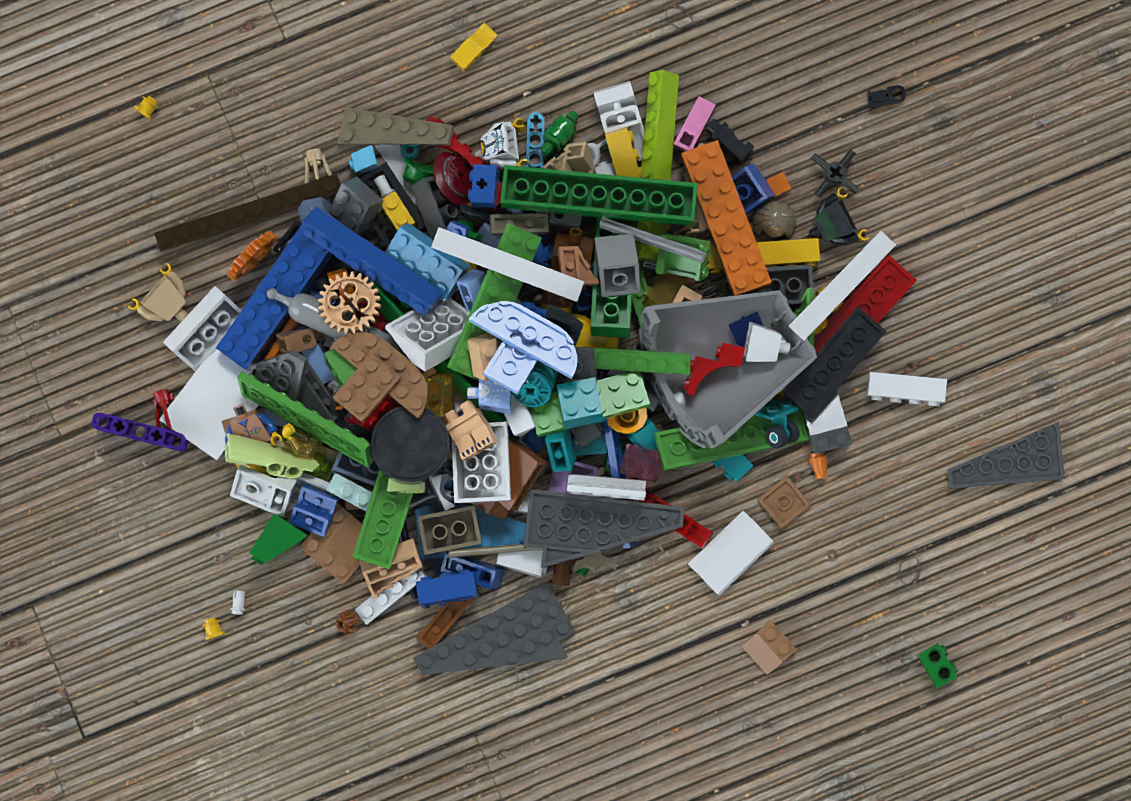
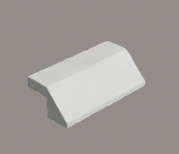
[688,511,774,596]

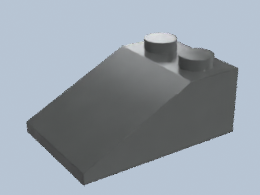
[802,390,852,454]

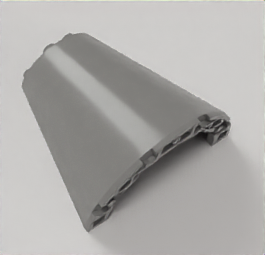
[639,290,817,448]

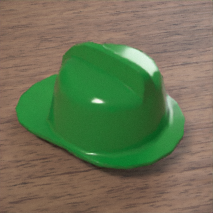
[402,158,434,185]

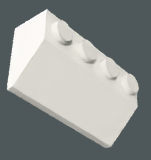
[163,286,242,372]

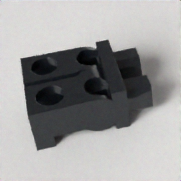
[706,119,754,166]

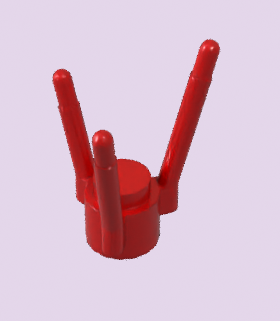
[153,389,174,430]

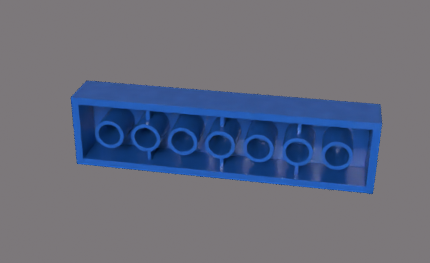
[216,225,333,371]

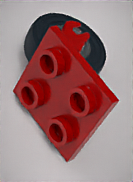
[337,396,400,438]

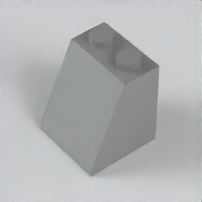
[595,233,641,297]

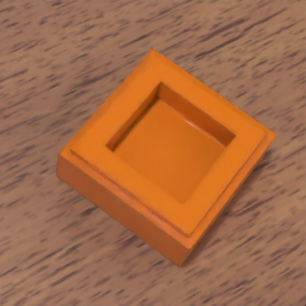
[766,172,792,198]

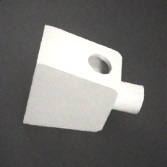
[743,322,790,362]

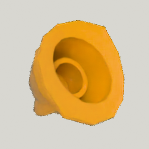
[608,408,647,434]

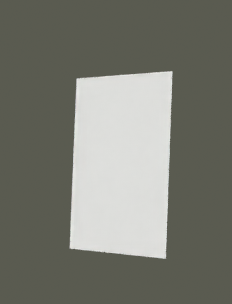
[159,350,258,460]

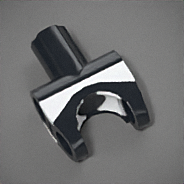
[409,465,459,513]

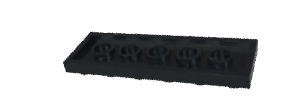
[783,306,887,418]

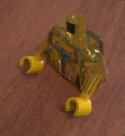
[282,423,330,460]

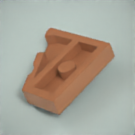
[557,246,599,286]

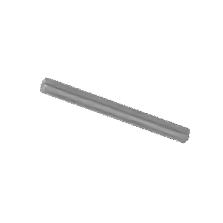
[599,218,706,263]

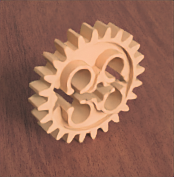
[318,272,381,335]

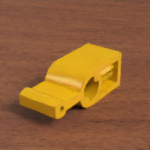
[450,22,498,73]

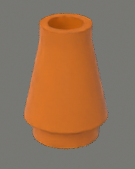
[808,452,827,479]

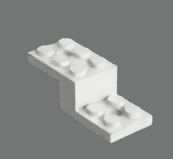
[230,465,334,517]

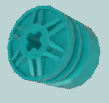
[511,361,558,407]

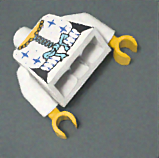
[475,118,530,169]

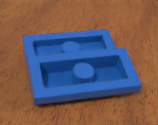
[289,484,339,537]

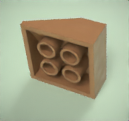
[300,503,362,585]

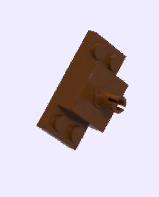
[550,228,595,291]

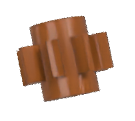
[336,609,360,635]

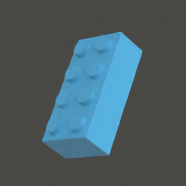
[385,223,471,302]

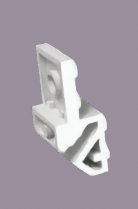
[593,81,645,162]

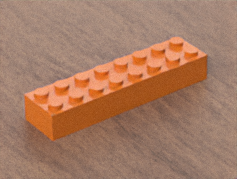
[681,140,772,296]

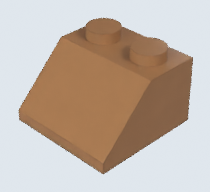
[741,620,797,675]

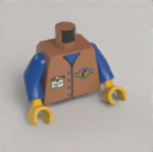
[225,404,284,464]

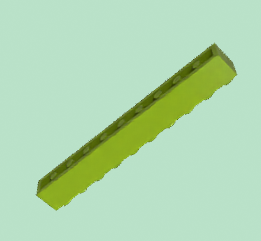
[635,70,679,263]

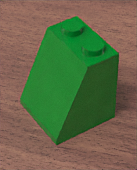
[249,514,309,565]

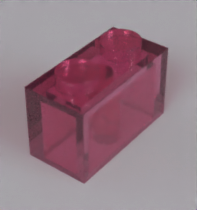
[619,444,663,483]

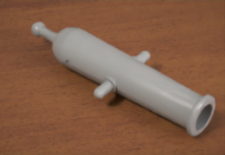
[267,288,406,357]

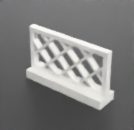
[567,474,646,500]

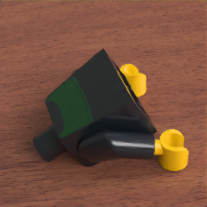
[809,187,869,246]

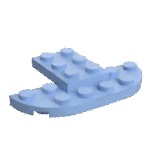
[469,301,577,394]

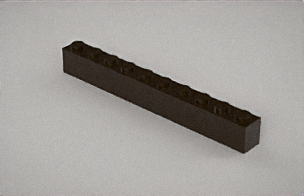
[154,174,341,252]

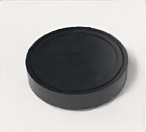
[371,406,450,485]

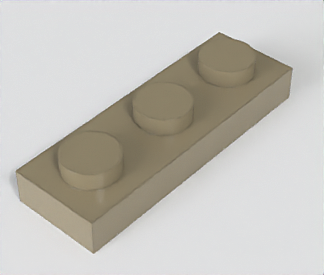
[489,213,549,235]

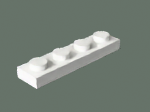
[355,568,426,625]

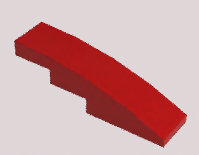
[638,490,713,549]

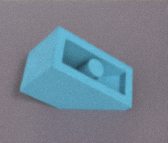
[349,145,378,175]

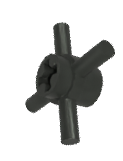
[810,149,860,198]

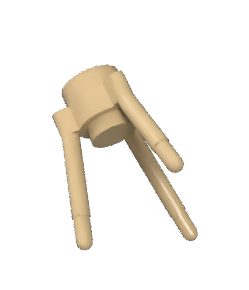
[304,148,332,184]

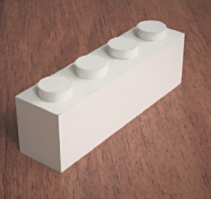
[866,372,947,407]

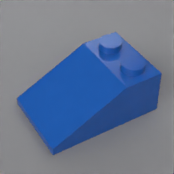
[732,164,775,215]

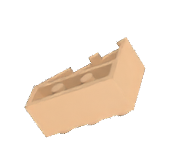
[359,538,423,599]

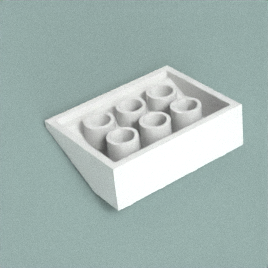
[386,298,470,372]
[452,422,511,503]

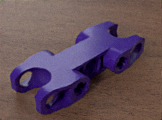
[91,413,189,452]

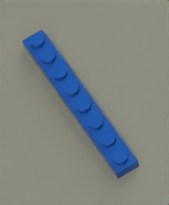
[601,418,637,549]

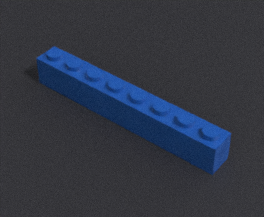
[300,207,442,317]

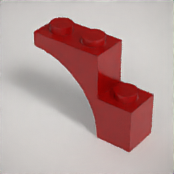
[683,342,745,396]

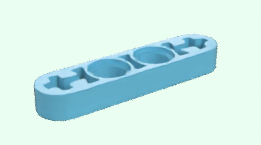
[526,112,545,169]

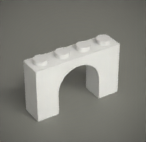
[495,493,547,578]

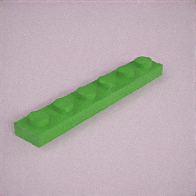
[594,348,691,375]

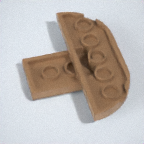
[331,332,428,423]

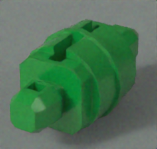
[541,111,578,156]

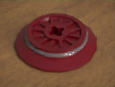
[434,152,472,205]

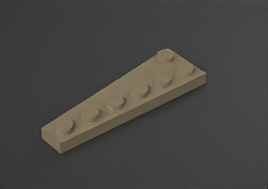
[337,107,454,145]

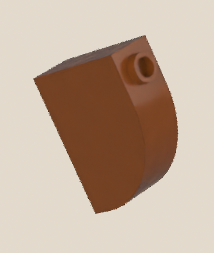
[498,436,546,511]

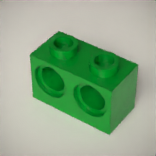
[916,643,958,688]

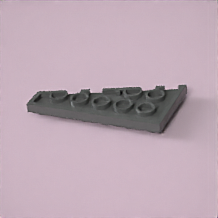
[947,422,1065,489]

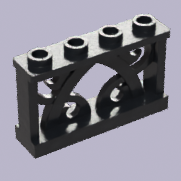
[360,162,427,250]

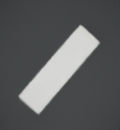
[504,395,536,436]

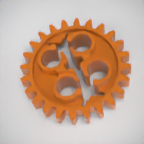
[227,231,277,282]

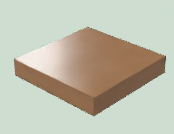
[757,475,811,529]

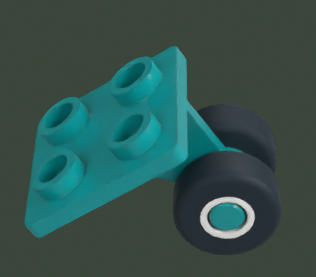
[754,397,800,449]

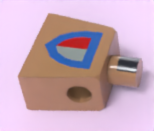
[275,325,324,353]

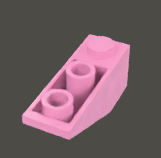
[673,96,716,152]

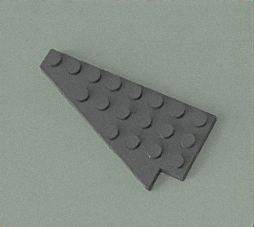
[523,489,685,568]
[413,582,576,675]

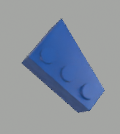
[416,570,479,609]

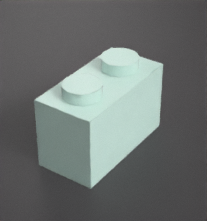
[326,473,372,511]

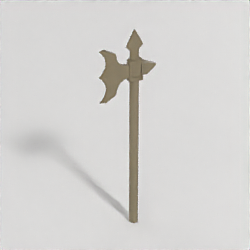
[449,544,616,574]

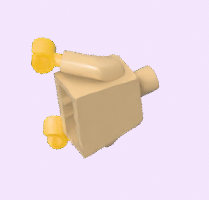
[128,263,188,322]

